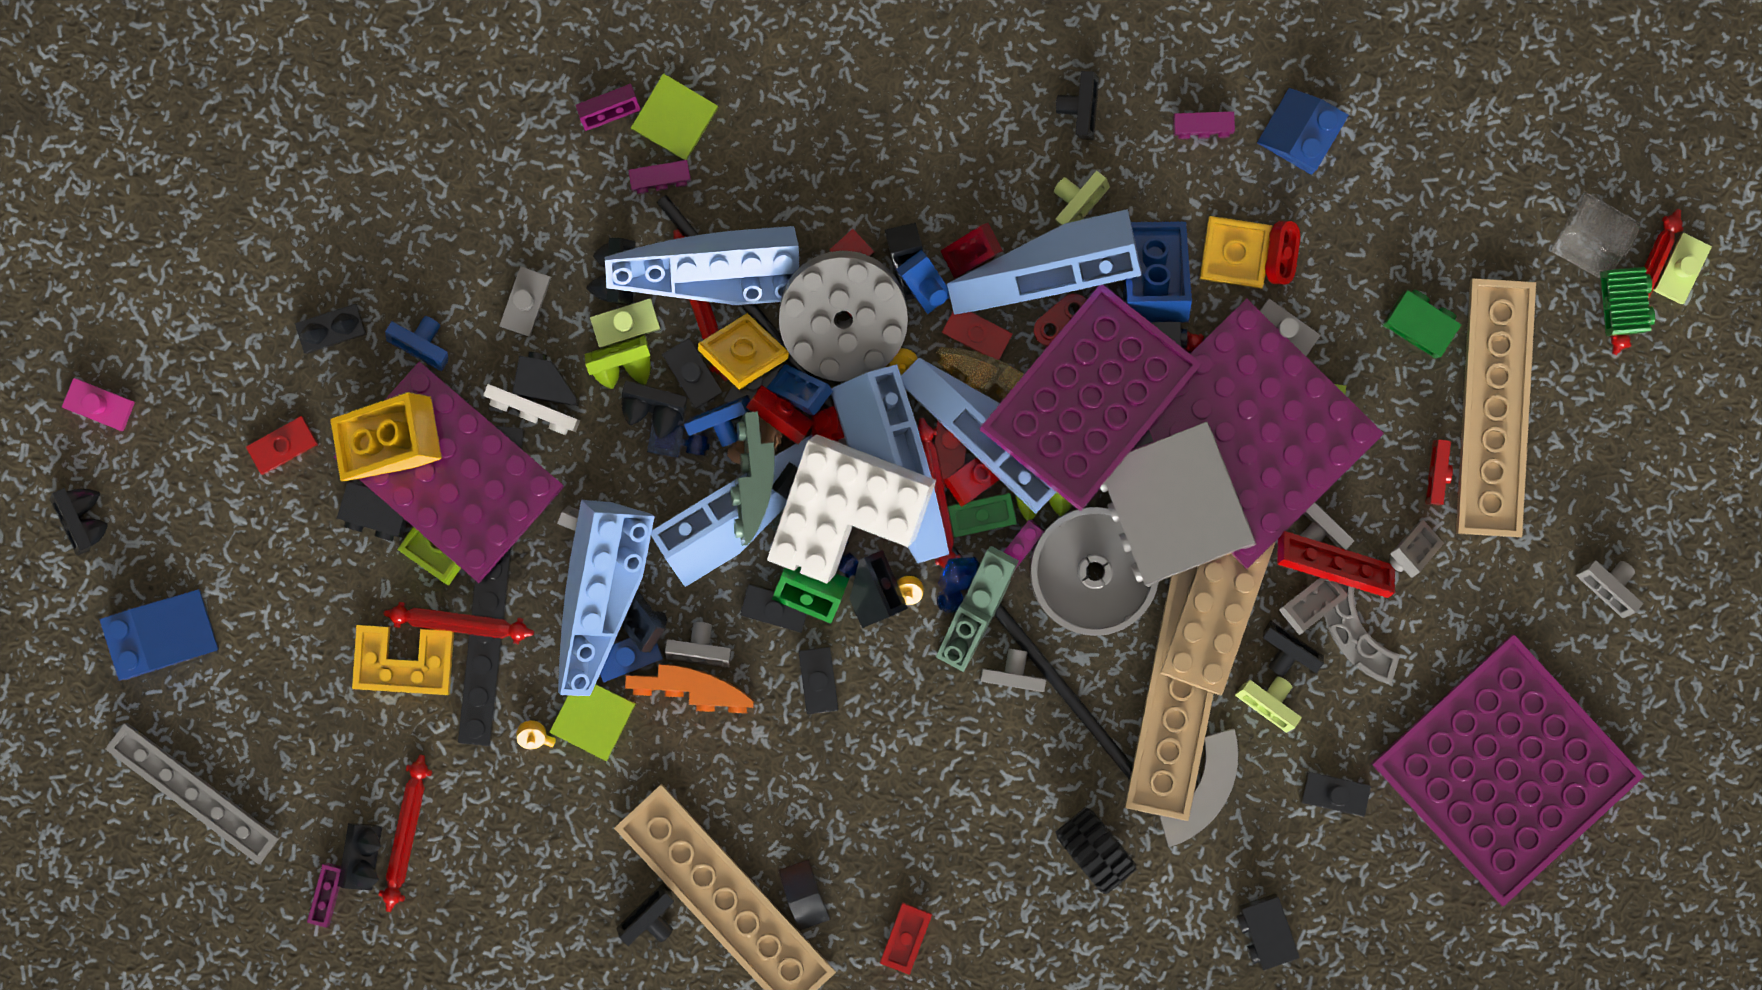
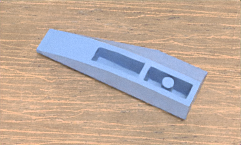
[947,209,1142,315]
[605,226,799,305]
[901,358,1056,514]
[831,365,949,563]
[651,435,812,587]
[558,500,655,696]

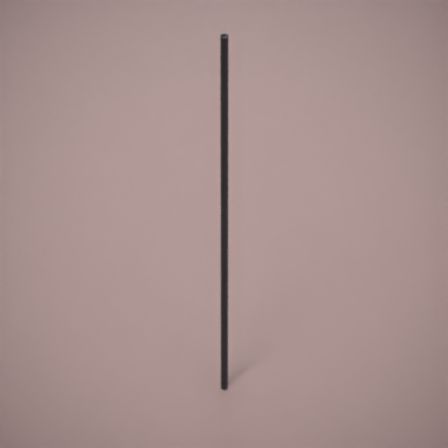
[657,195,1133,780]

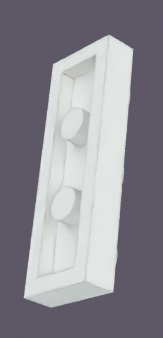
[483,384,580,435]

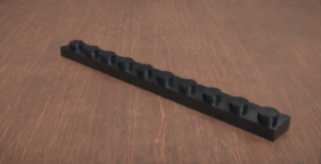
[458,426,525,746]

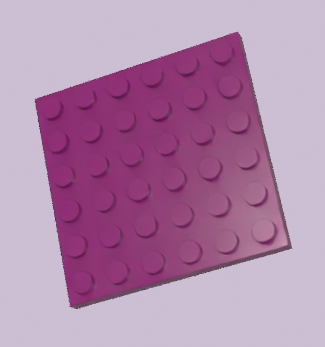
[1150,299,1384,569]
[1371,634,1645,907]

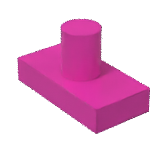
[62,378,135,431]

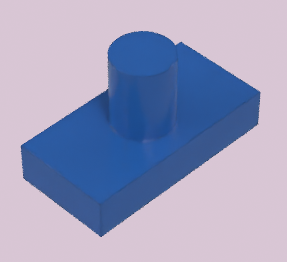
[896,250,950,314]
[385,316,448,372]
[767,364,833,416]
[684,395,750,447]
[600,638,663,683]

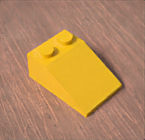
[330,392,442,481]

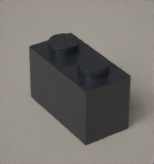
[337,482,407,542]
[1236,894,1300,971]

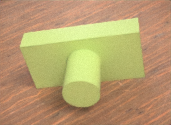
[1054,170,1110,226]
[1653,233,1712,304]
[590,298,661,348]
[1235,676,1302,733]

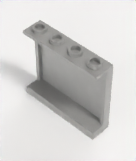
[1101,422,1257,587]

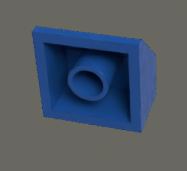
[1257,88,1349,175]

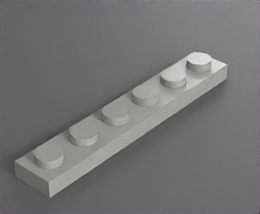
[105,723,280,864]

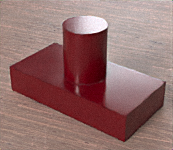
[941,223,1003,279]

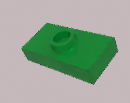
[948,493,1017,538]

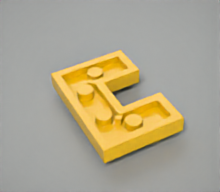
[352,625,454,695]

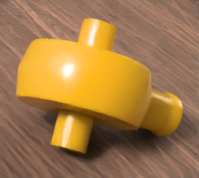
[884,348,918,375]
[897,576,924,605]
[516,720,556,749]

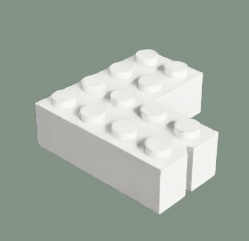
[767,434,936,583]

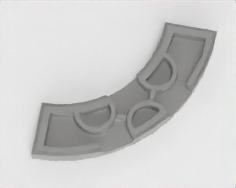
[1324,583,1400,685]
[1159,728,1238,847]

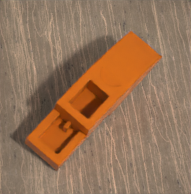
[625,663,755,713]

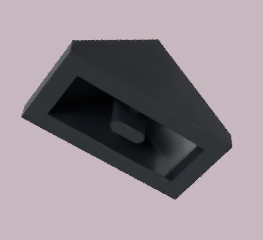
[779,859,830,930]

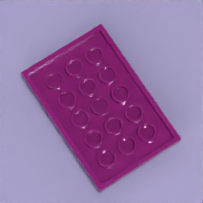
[979,284,1202,511]
[334,361,564,583]

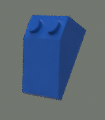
[1123,222,1192,322]
[99,589,219,681]

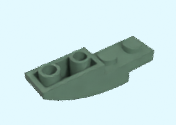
[730,412,775,546]
[936,546,1019,672]

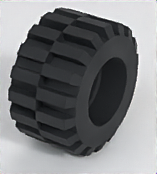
[1055,807,1137,895]

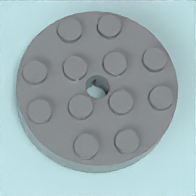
[779,251,908,381]
[1030,507,1159,636]

